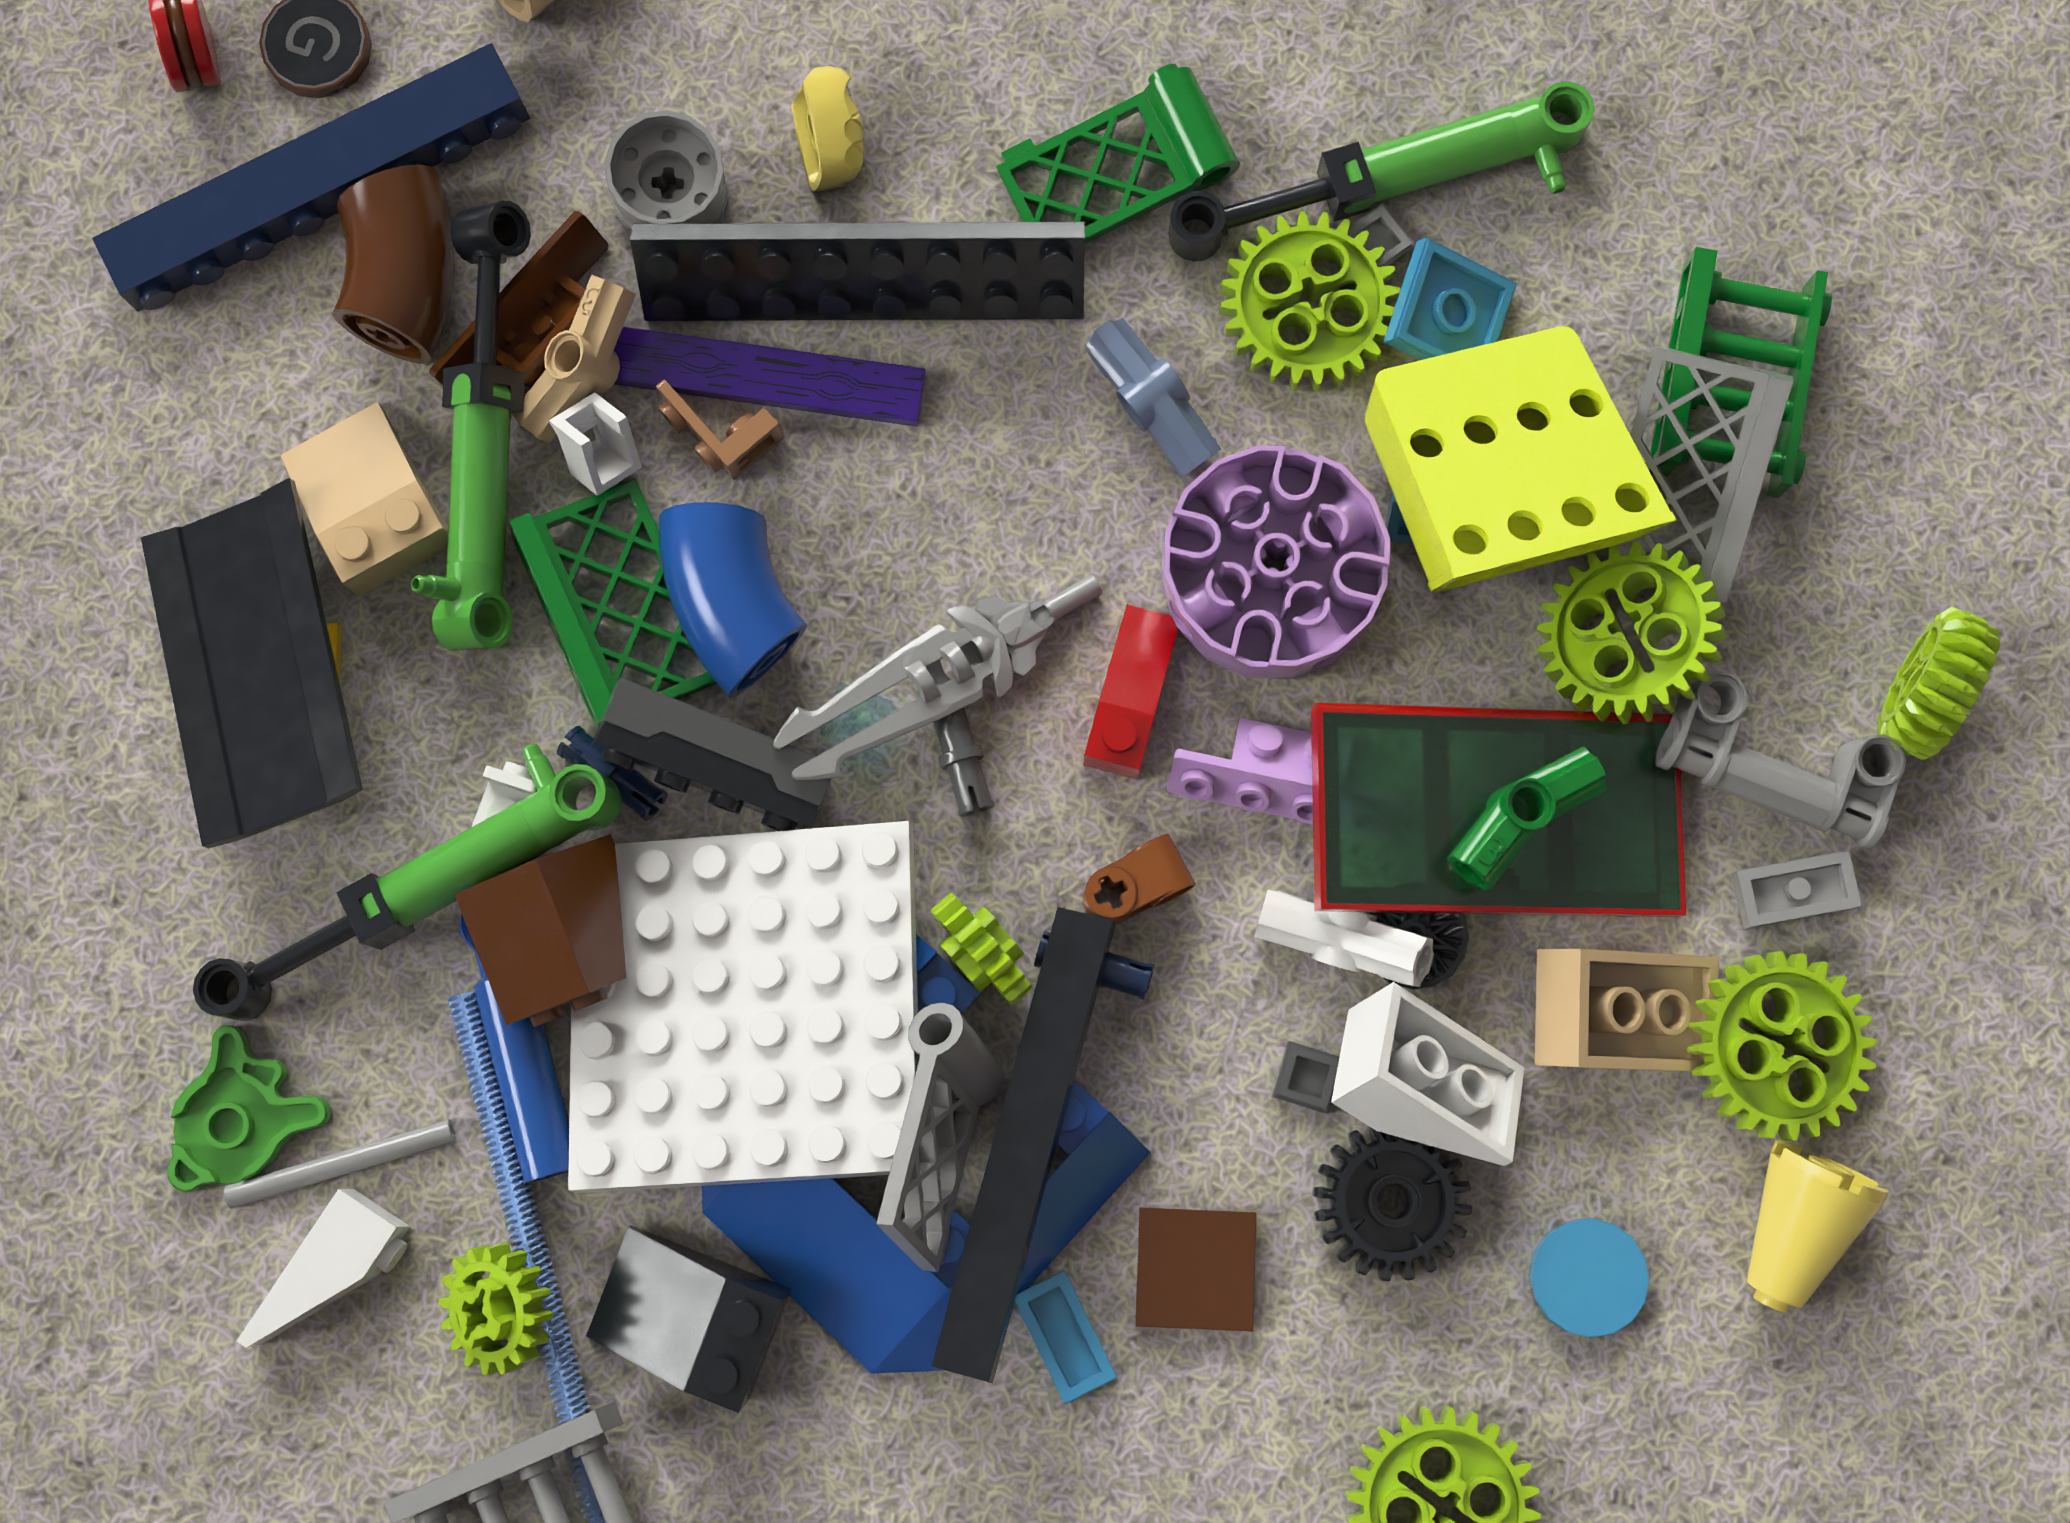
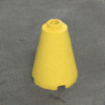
[1746,1140,1889,1313]

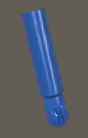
[459,913,569,1184]

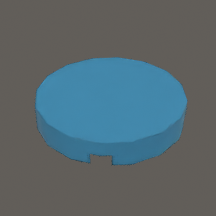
[1528,1218,1649,1338]

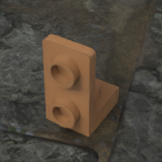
[656,379,784,480]

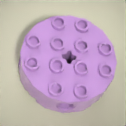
[1161,445,1390,679]

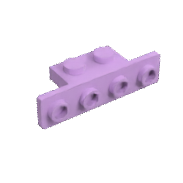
[1167,718,1400,838]

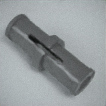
[933,708,995,817]

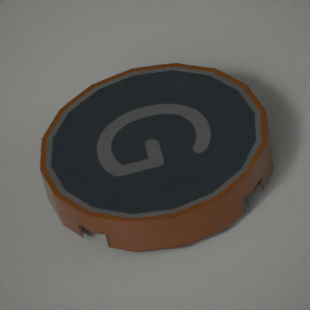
[259,0,372,99]

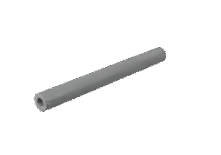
[224,1119,456,1209]

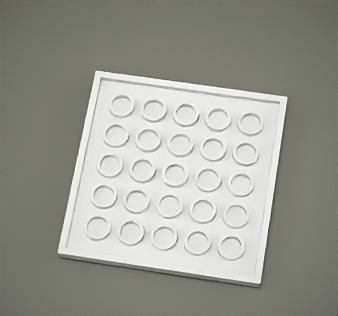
[568,821,920,1193]

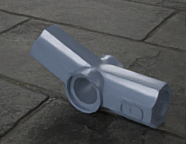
[1085,318,1221,478]

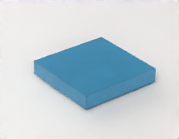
[1384,237,1517,360]

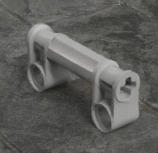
[1655,672,1906,850]

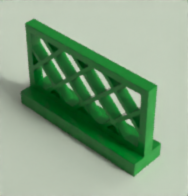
[509,479,717,731]

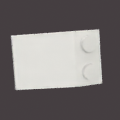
[1331,982,1525,1166]

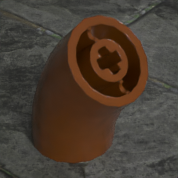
[332,165,454,364]

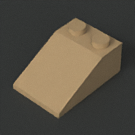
[280,402,448,597]
[1535,949,1719,1071]

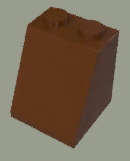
[454,834,626,1027]

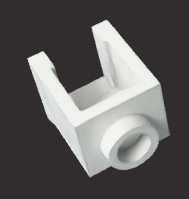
[549,392,642,496]

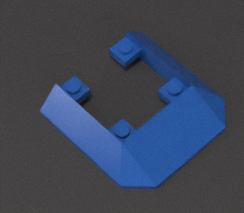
[702,934,1151,1374]

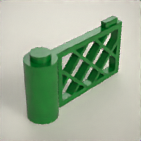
[996,64,1240,244]

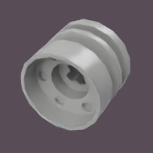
[604,110,729,236]

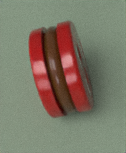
[148,0,221,93]

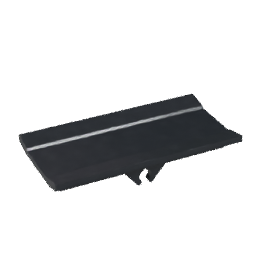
[141,478,363,849]

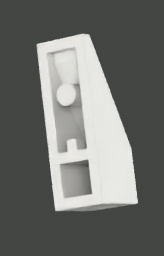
[237,1189,410,1348]

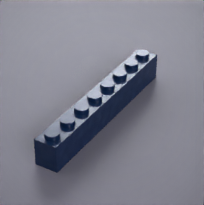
[92,43,531,312]

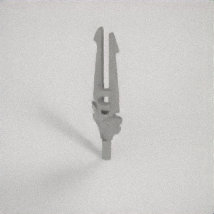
[773,575,1102,780]

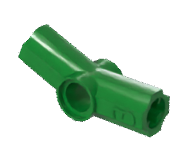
[1447,746,1608,891]

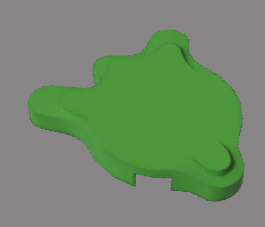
[167,1025,331,1192]

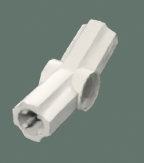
[1254,889,1434,987]

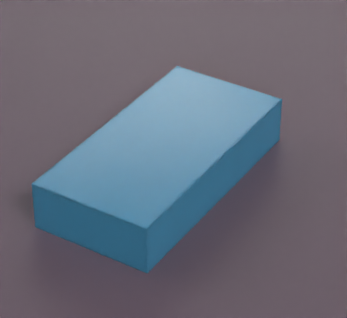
[1015,1270,1117,1404]

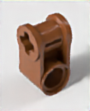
[1083,834,1196,925]

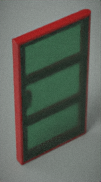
[1311,702,1686,917]

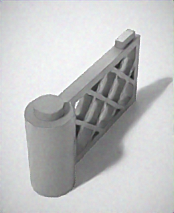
[876,1003,1004,1272]

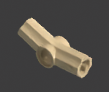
[511,275,636,443]

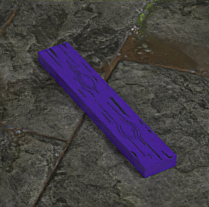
[613,327,926,427]

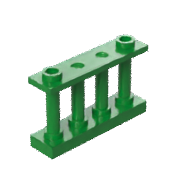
[1649,247,1832,498]

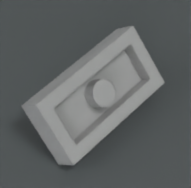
[1731,850,1862,929]

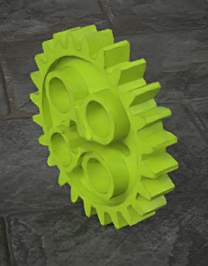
[1219,211,1400,392]
[1536,541,1727,724]
[1687,951,1877,1141]
[1344,1405,1541,1523]

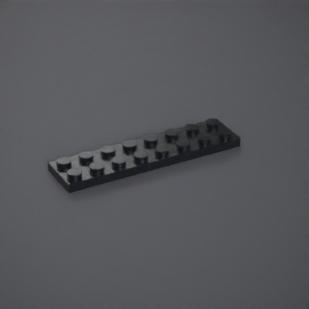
[630,222,1085,321]

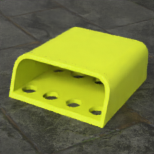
[1365,326,1676,593]

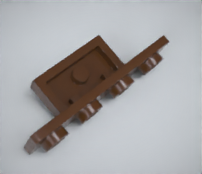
[429,211,609,388]

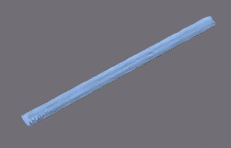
[447,991,606,1523]

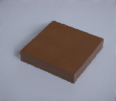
[1135,1207,1256,1332]

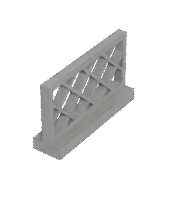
[1596,345,1793,604]

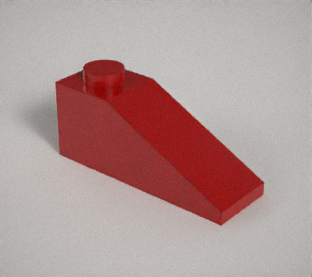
[1083,604,1178,780]

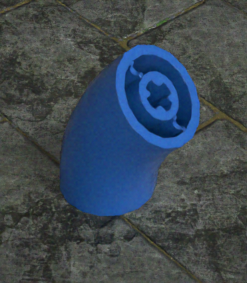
[659,502,807,699]

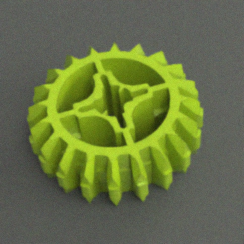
[1877,607,2000,761]

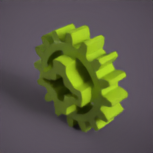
[930,893,1033,1006]
[438,1243,554,1376]

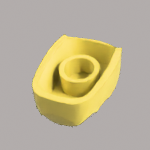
[791,66,864,192]

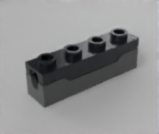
[591,677,831,831]

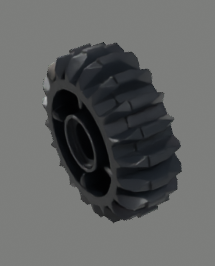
[1312,1127,1472,1282]

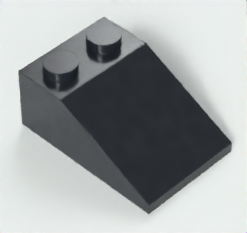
[586,1225,792,1413]

